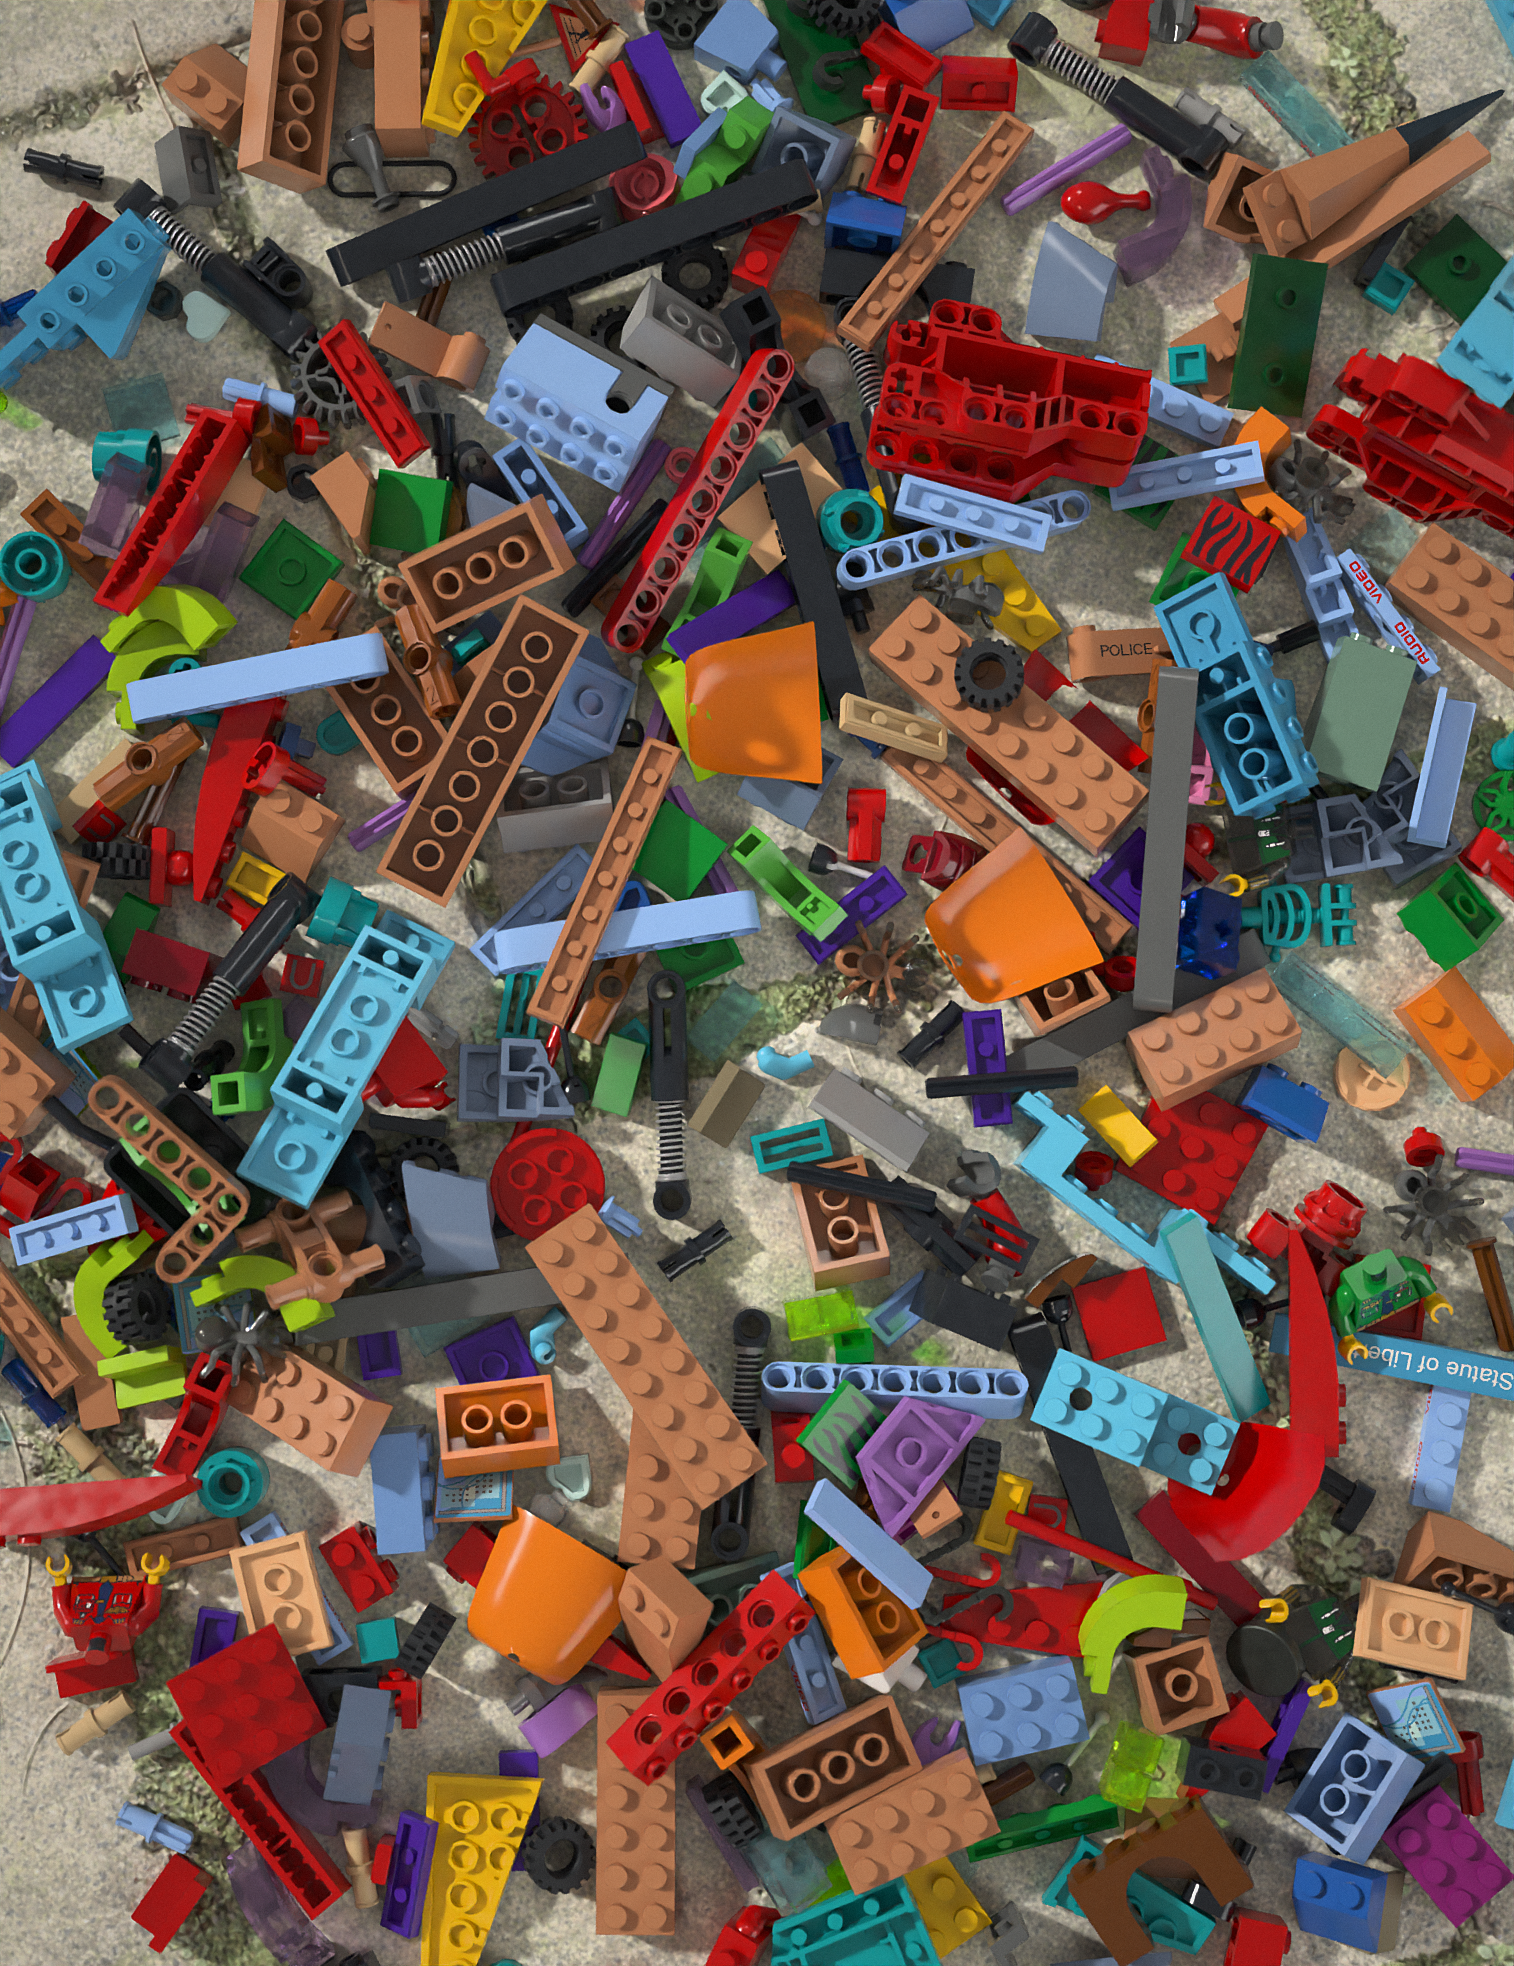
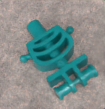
[1230,871,1357,963]

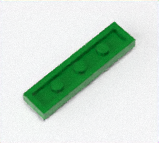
[966,1793,1120,1863]

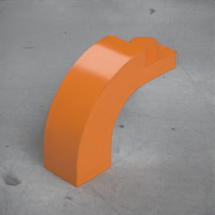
[1234,406,1307,543]
[699,1710,769,1819]

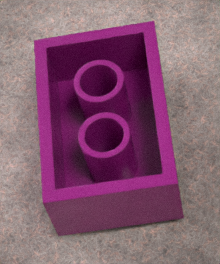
[1381,1784,1514,1928]

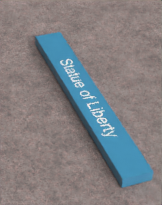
[1268,1312,1514,1401]

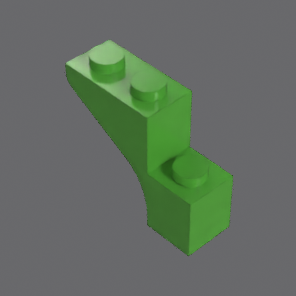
[674,96,774,205]

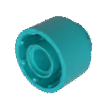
[197,1446,270,1518]

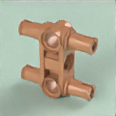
[234,1189,385,1310]

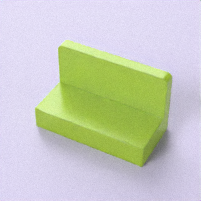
[97,1345,188,1409]

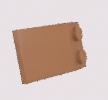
[790,1154,890,1292]
[618,1556,713,1683]

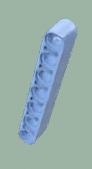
[835,490,1091,590]
[126,633,389,724]
[494,890,762,974]
[761,1361,1029,1419]

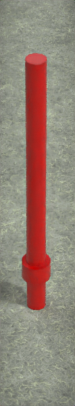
[1005,1509,1218,1611]

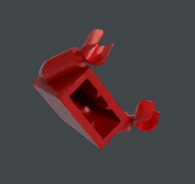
[361,1016,456,1111]
[704,1905,800,1966]

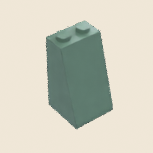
[1301,632,1417,792]

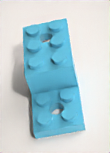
[1030,1348,1240,1495]

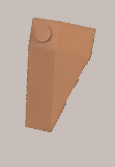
[1203,152,1273,244]
[1393,1511,1514,1604]

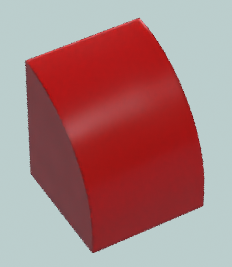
[0,1153,61,1223]

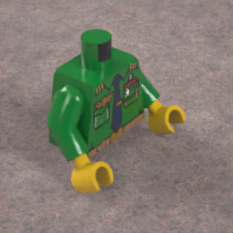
[1328,1249,1453,1365]

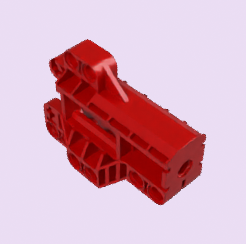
[866,299,1152,504]
[1306,348,1514,540]

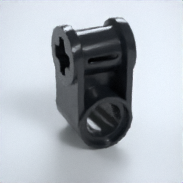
[241,236,313,310]
[452,440,515,502]

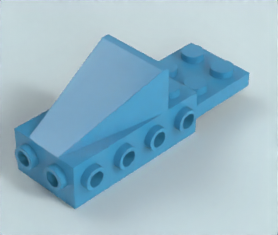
[0,208,173,391]
[1153,572,1320,820]

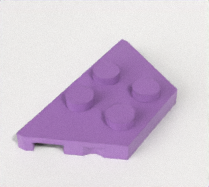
[856,1396,986,1537]

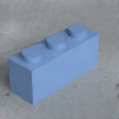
[492,438,590,551]

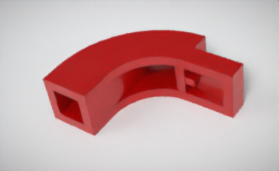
[152,1351,238,1476]

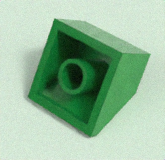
[1396,862,1505,972]

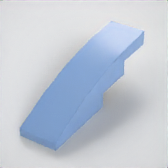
[1282,507,1359,664]

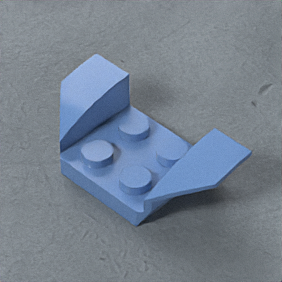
[521,634,637,777]

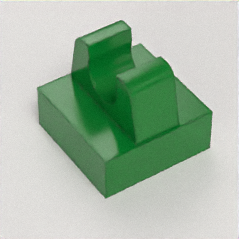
[833,1328,875,1364]

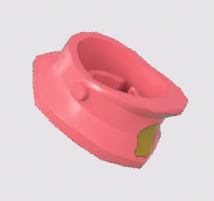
[609,151,681,222]

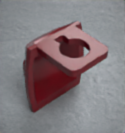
[902,831,987,892]

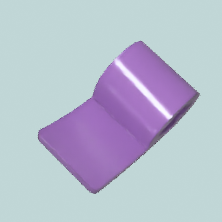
[518,1684,597,1759]

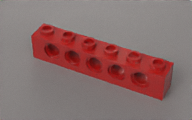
[605,1569,816,1787]

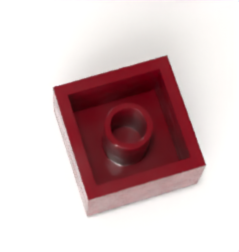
[121,928,224,1004]

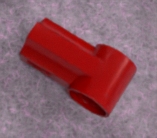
[846,787,886,863]
[1458,827,1514,903]

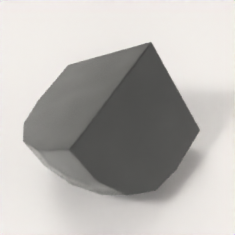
[816,1004,883,1046]

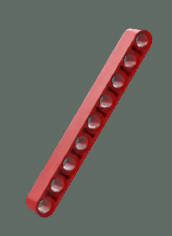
[600,348,795,653]

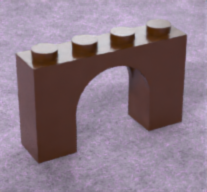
[1067,1793,1255,1966]

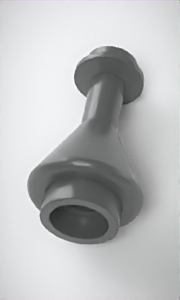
[342,123,400,213]

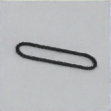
[327,160,457,198]

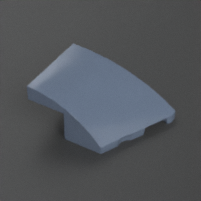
[1025,221,1118,342]
[1363,748,1462,889]
[1276,794,1403,884]
[457,1038,575,1122]
[402,1160,502,1278]

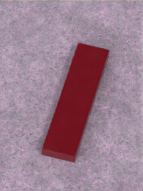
[1133,1488,1264,1627]

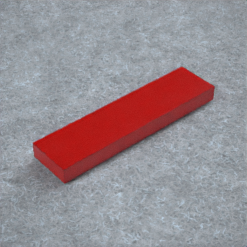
[317,319,431,469]

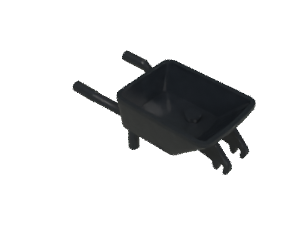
[43,1023,282,1266]

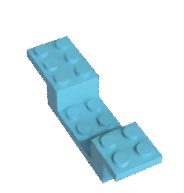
[1436,254,1514,409]
[0,759,134,1054]
[236,909,455,1210]
[1011,1090,1276,1295]

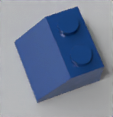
[877,0,974,53]
[824,190,907,254]
[1234,1063,1329,1143]
[1292,1851,1388,1953]

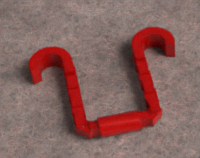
[0,1132,93,1239]
[924,1553,1001,1672]

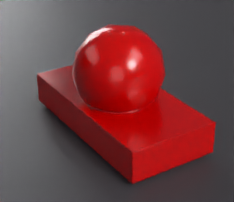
[860,20,944,91]
[1183,822,1220,886]
[149,827,193,907]

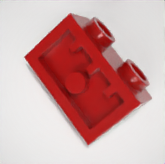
[45,200,114,276]
[318,1520,400,1613]

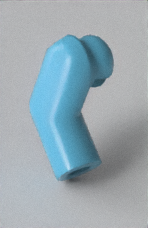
[757,1046,815,1080]
[530,1306,568,1365]

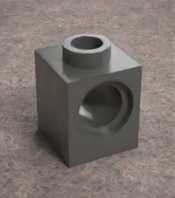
[391,375,442,423]

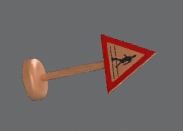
[510,4,620,76]

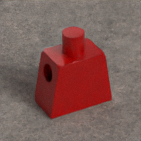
[771,1411,814,1485]

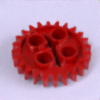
[467,74,589,180]

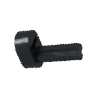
[1318,1465,1376,1536]
[1181,1836,1257,1922]

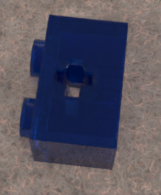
[1176,886,1243,980]

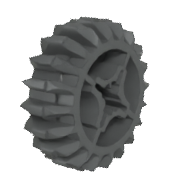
[290,326,392,430]

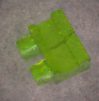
[781,1288,860,1342]
[1098,1719,1165,1813]

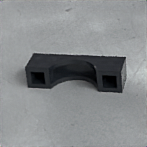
[819,245,975,318]
[719,286,837,448]
[323,1129,426,1288]

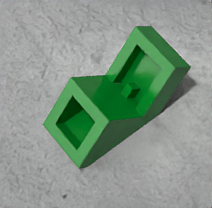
[102,891,161,985]

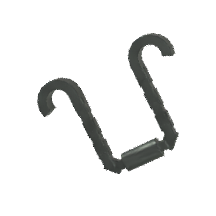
[786,0,881,91]
[916,1512,1014,1627]

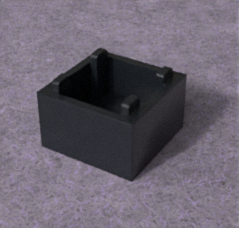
[909,1266,1018,1352]

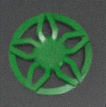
[1471,771,1514,842]

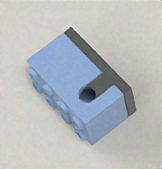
[484,313,675,493]

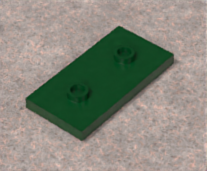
[761,0,874,126]
[1402,214,1507,326]
[1227,254,1328,418]

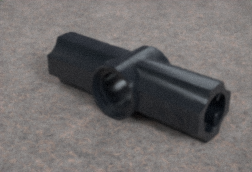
[879,1175,982,1276]

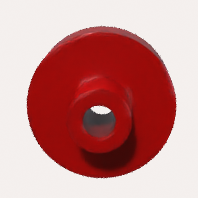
[862,74,901,115]
[292,417,330,456]
[1403,1127,1445,1167]
[1074,1151,1114,1192]

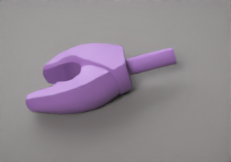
[580,83,627,133]
[911,1717,961,1765]

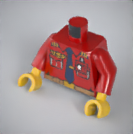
[46,1553,170,1665]

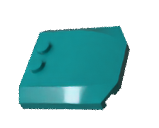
[771,1875,943,1966]

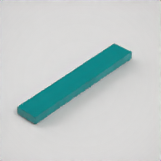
[1159,1212,1271,1423]

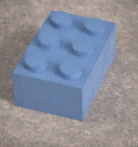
[370,1424,440,1555]
[954,1654,1090,1766]
[1284,1711,1425,1865]

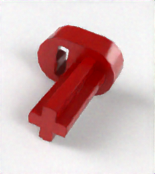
[184,397,262,445]
[241,741,327,797]
[1430,1731,1485,1817]

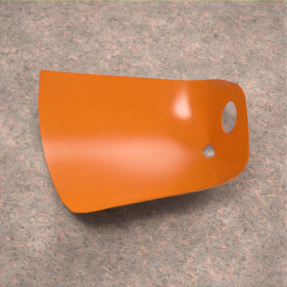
[685,621,822,784]
[924,826,1104,1003]
[467,1505,627,1685]

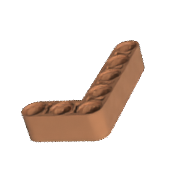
[88,1075,250,1283]

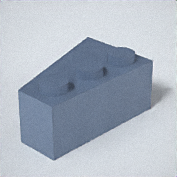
[323,1684,396,1806]

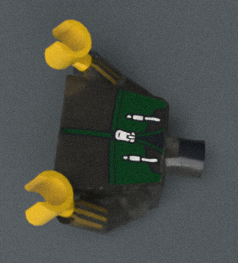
[1204,782,1316,900]
[1259,1584,1360,1709]

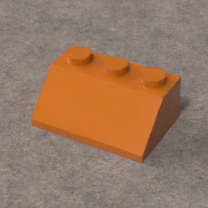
[1393,966,1514,1102]
[435,1374,560,1478]
[797,1545,928,1679]

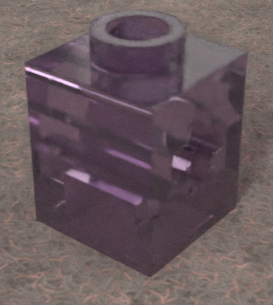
[1013,1535,1074,1590]

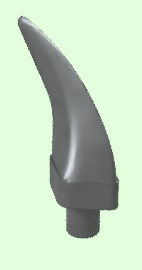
[506,1665,608,1716]

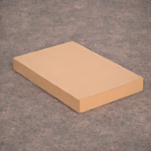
[716,442,843,576]
[229,1530,335,1657]
[1353,1577,1473,1681]

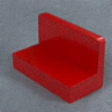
[940,55,1018,112]
[609,60,665,145]
[45,1648,139,1699]
[131,1852,214,1954]

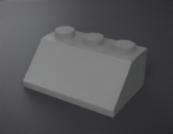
[620,275,742,408]
[497,757,614,854]
[808,1067,930,1172]

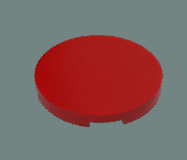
[490,1128,605,1241]

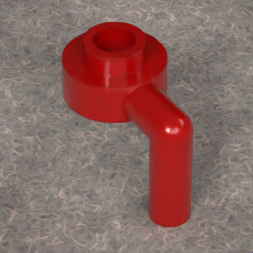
[464,50,540,97]
[1089,931,1137,992]

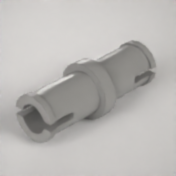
[1173,86,1247,151]

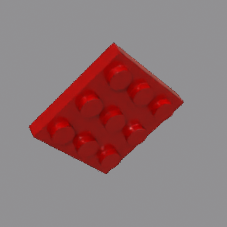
[1113,1091,1269,1225]
[165,1622,327,1790]

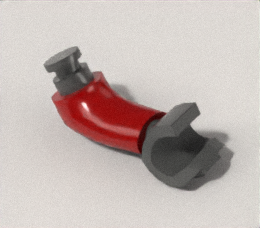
[1147,0,1284,60]
[946,1149,1028,1293]

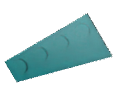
[1042,1834,1216,1955]

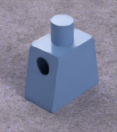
[694,0,788,85]

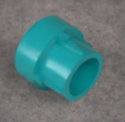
[92,428,162,496]
[815,489,885,555]
[0,531,73,603]
[305,876,379,948]

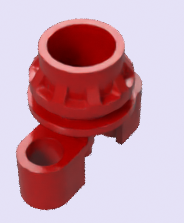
[1246,1180,1368,1298]

